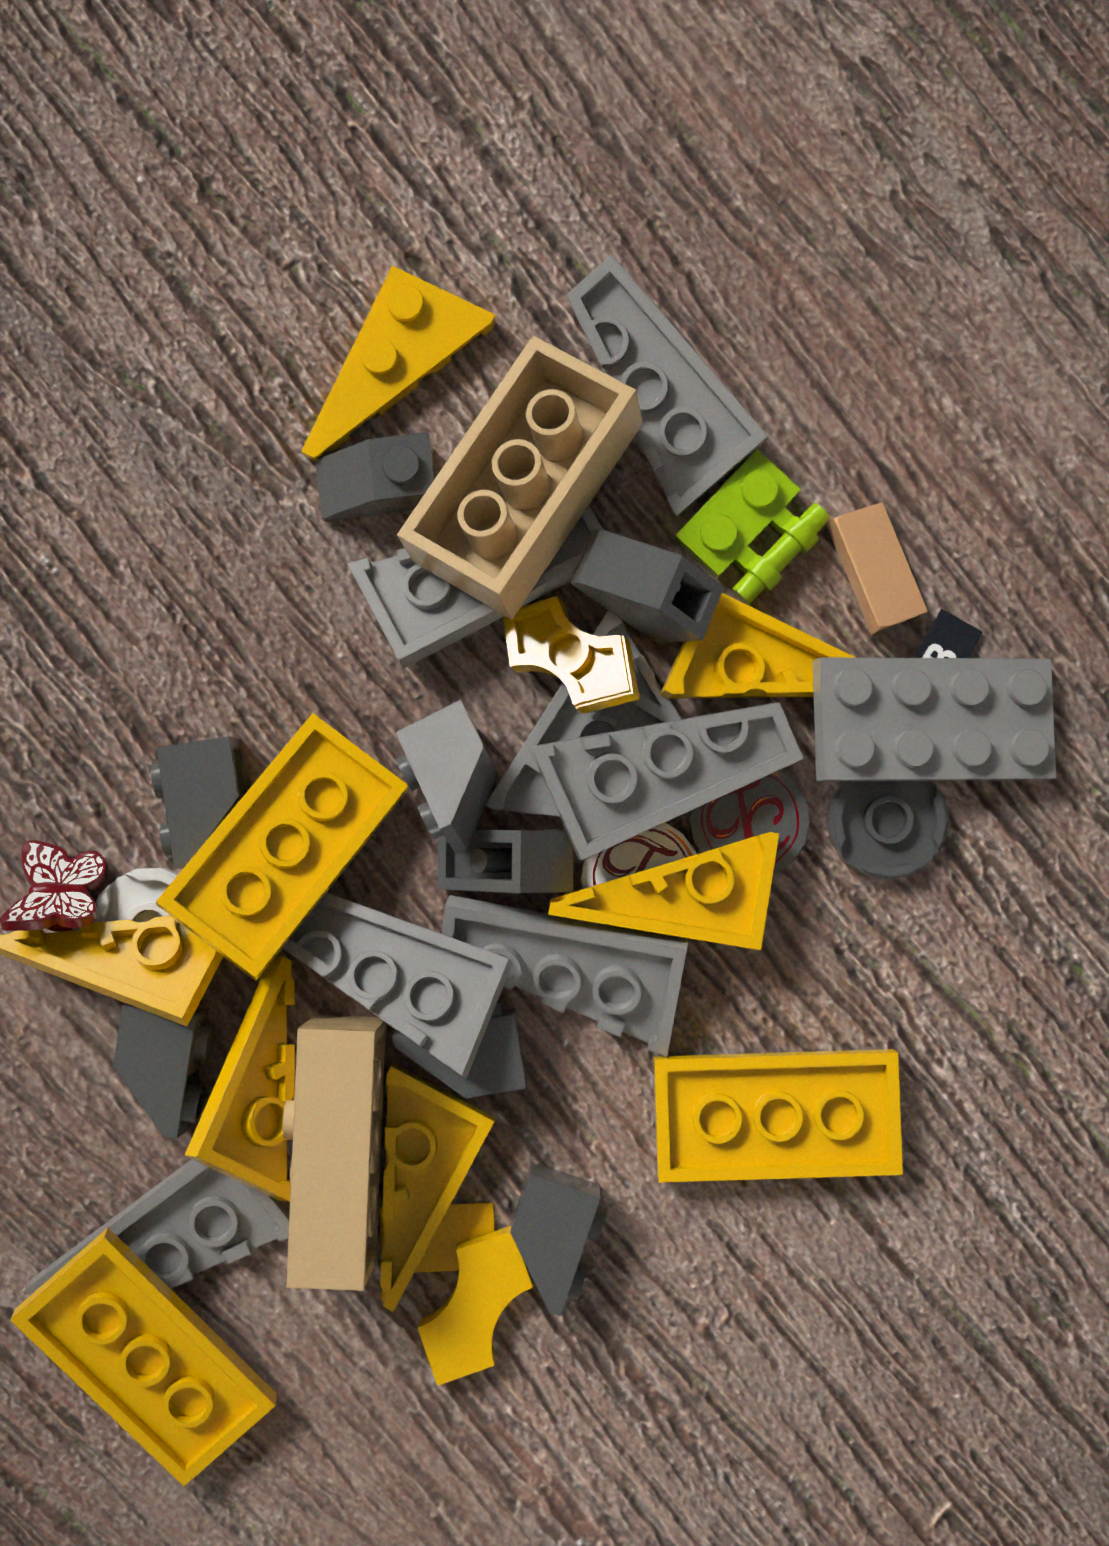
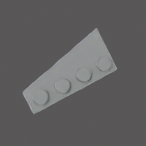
[566,254,768,518]
[347,505,603,669]
[529,703,804,860]
[282,893,512,1079]
[441,895,688,1057]
[26,1159,290,1294]

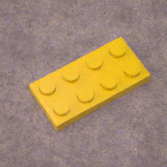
[156,713,408,981]
[653,1049,903,1183]
[10,1227,277,1486]

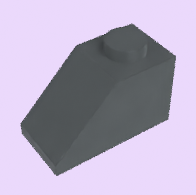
[315,432,437,521]
[438,830,574,893]

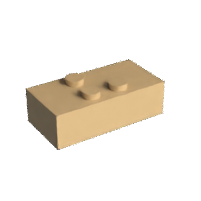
[397,335,643,619]
[283,1014,387,1291]

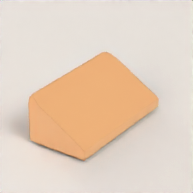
[827,502,928,635]

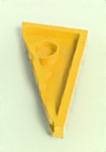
[301,265,496,462]
[660,593,856,699]
[547,832,779,950]
[0,916,224,1027]
[185,956,295,1202]
[380,1063,495,1312]

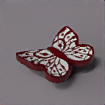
[0,840,107,932]

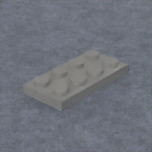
[813,657,1056,782]

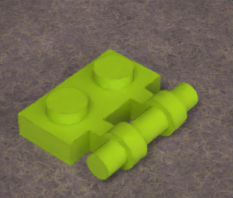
[674,449,831,605]

